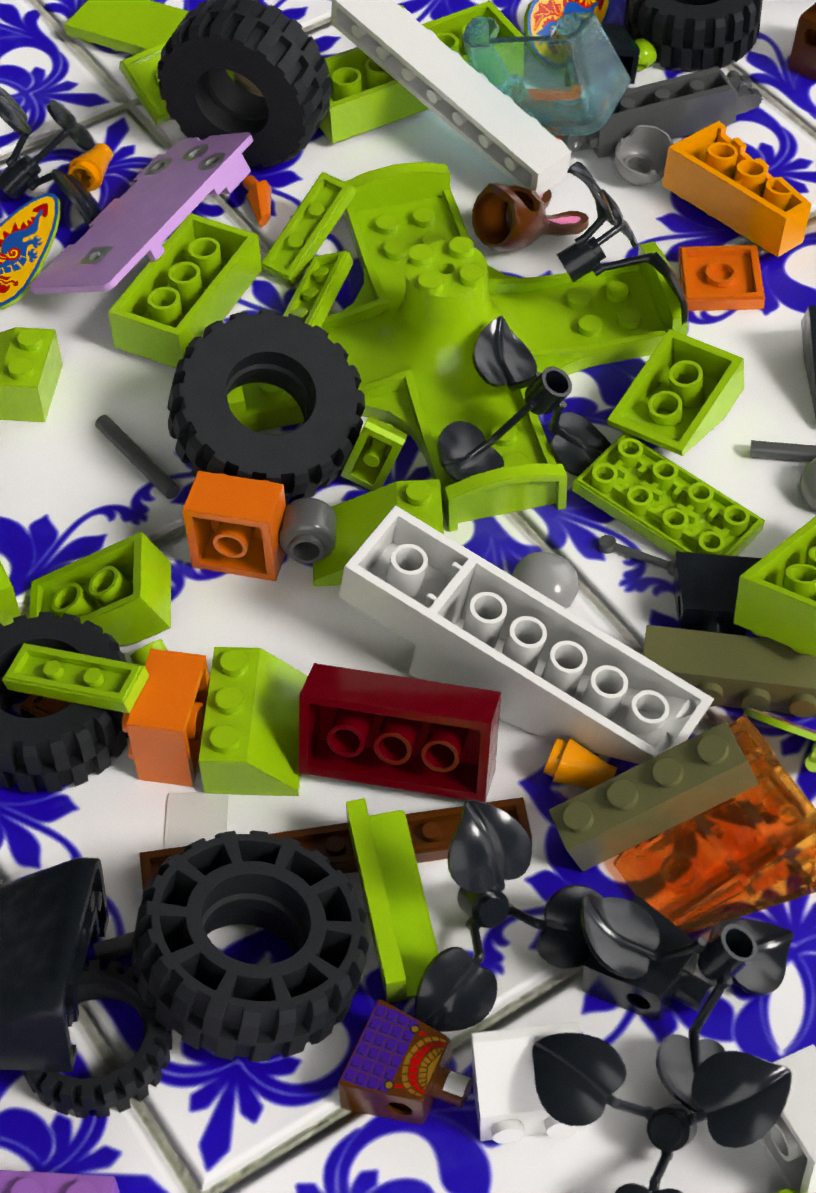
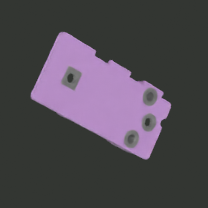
[29,132,253,294]

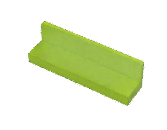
[345,798,439,1003]

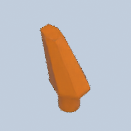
[242,175,272,227]

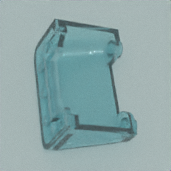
[463,12,631,136]

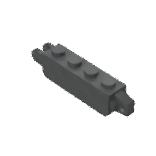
[562,67,763,158]

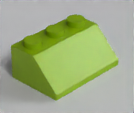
[198,647,308,796]

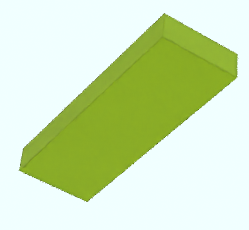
[261,171,357,286]
[2,643,150,714]

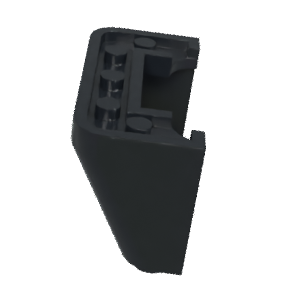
[0,857,109,1072]

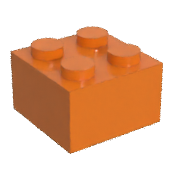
[182,471,286,581]
[122,648,210,787]

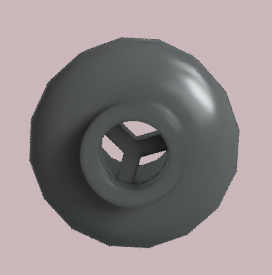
[279,497,337,564]

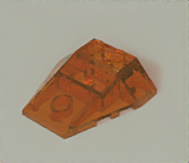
[613,714,816,934]

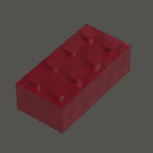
[298,663,501,803]

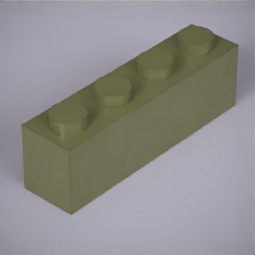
[643,625,816,718]
[549,721,759,872]

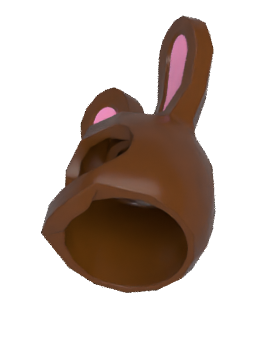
[472,183,589,252]

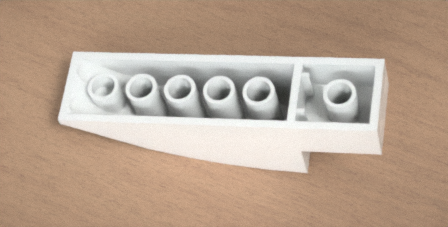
[339,505,714,764]

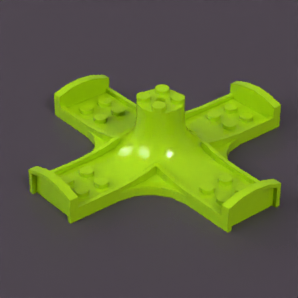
[208,162,689,532]

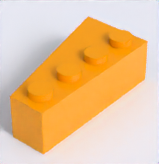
[662,121,812,257]

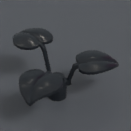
[0,87,101,229]
[556,162,689,325]
[437,316,612,482]
[414,799,602,1032]
[581,895,793,1113]
[532,1032,792,1193]

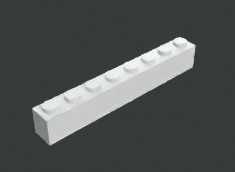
[331,0,572,196]

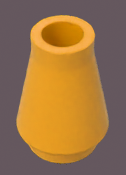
[68,143,113,191]
[543,738,618,789]

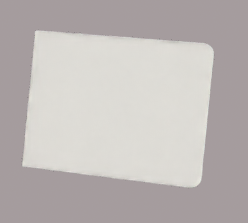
[163,792,229,849]

